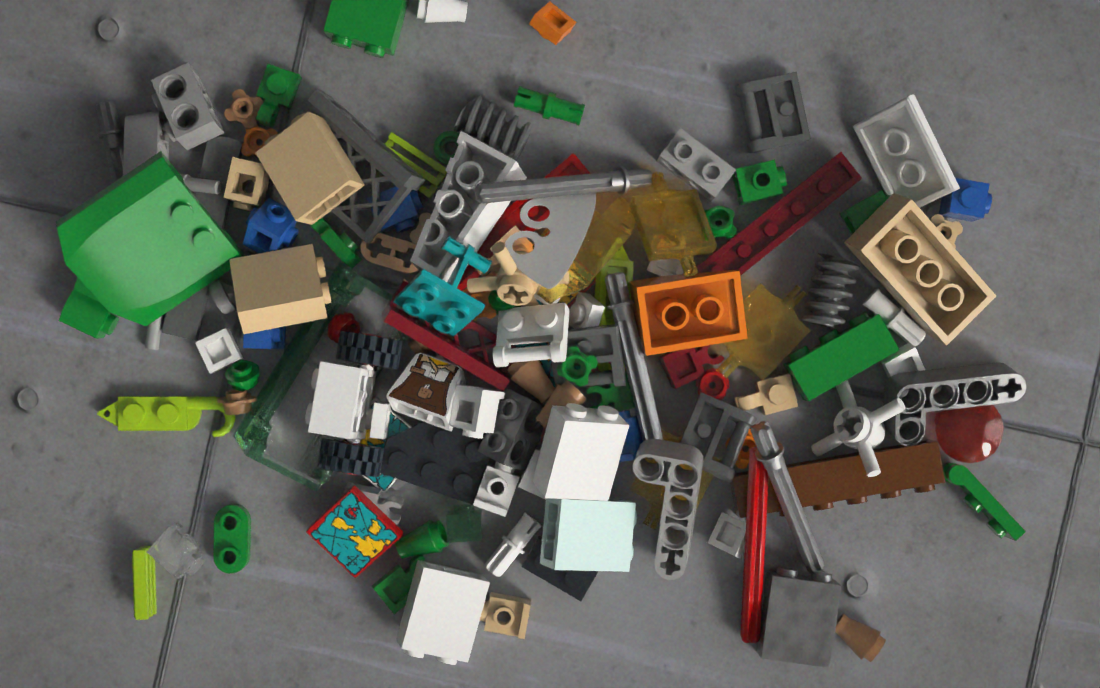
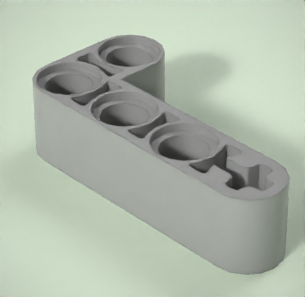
[123,111,169,176]
[632,439,703,580]

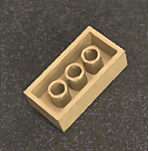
[844,193,996,346]

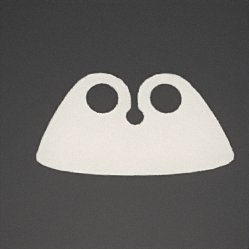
[505,193,596,289]

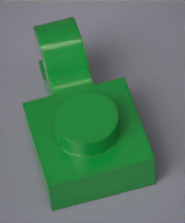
[256,64,302,128]

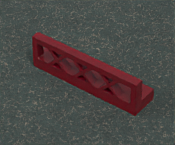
[381,278,519,391]

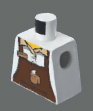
[386,353,466,431]

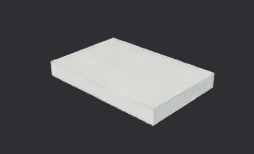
[853,94,960,208]

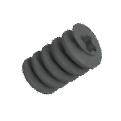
[454,95,531,161]
[801,253,860,329]

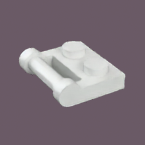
[493,303,569,367]

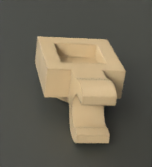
[734,373,798,415]

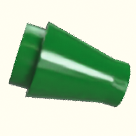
[395,520,449,559]

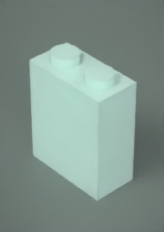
[540,497,637,572]

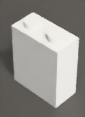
[532,403,629,501]
[396,560,490,665]

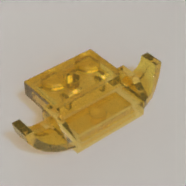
[532,196,636,304]

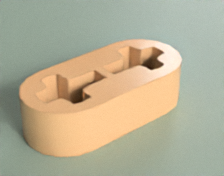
[361,233,419,274]

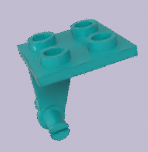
[393,236,492,337]

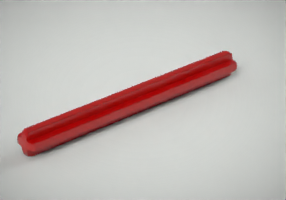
[740,447,769,643]

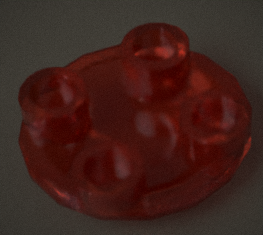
[934,405,1004,463]

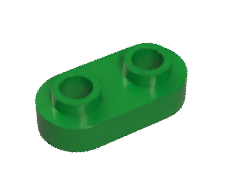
[213,504,251,574]

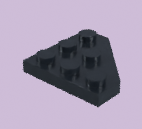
[380,404,499,505]

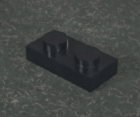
[522,536,598,601]

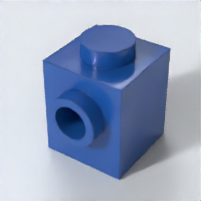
[939,178,992,222]
[367,186,424,233]

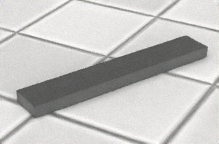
[162,136,244,341]

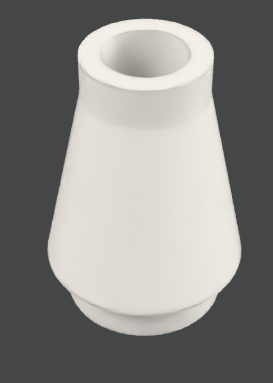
[417,0,468,23]

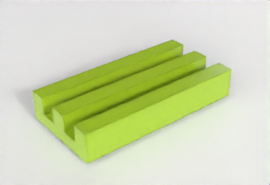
[384,132,447,199]
[132,545,157,620]

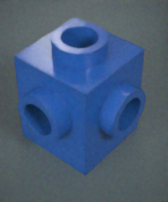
[243,198,299,254]

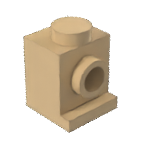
[223,157,270,212]
[479,592,531,639]

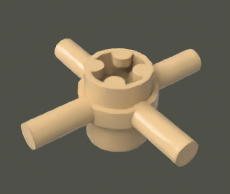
[467,242,569,306]

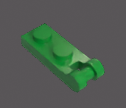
[942,462,1026,541]

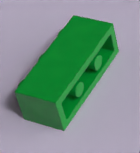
[783,312,899,401]

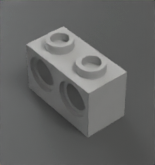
[151,62,224,150]
[657,128,736,202]

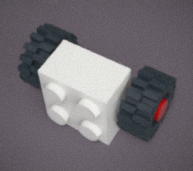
[305,331,403,477]

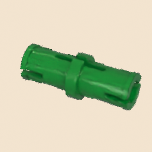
[514,86,585,126]

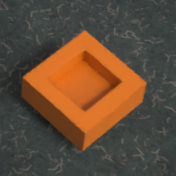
[529,1,576,45]

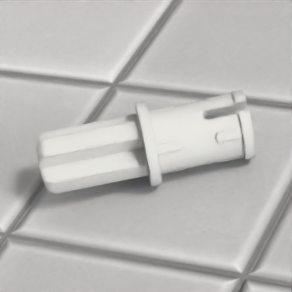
[862,288,926,347]
[485,512,542,577]

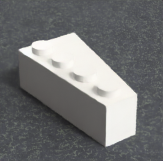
[410,131,527,282]

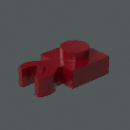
[659,344,724,389]

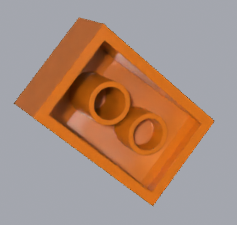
[629,270,748,356]

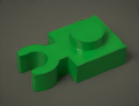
[309,217,362,269]
[586,374,635,411]
[372,555,425,614]

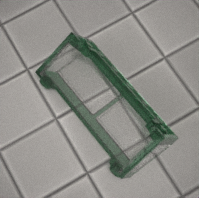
[233,261,423,492]

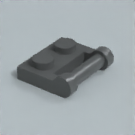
[735,72,811,153]
[549,324,626,388]
[680,393,757,482]

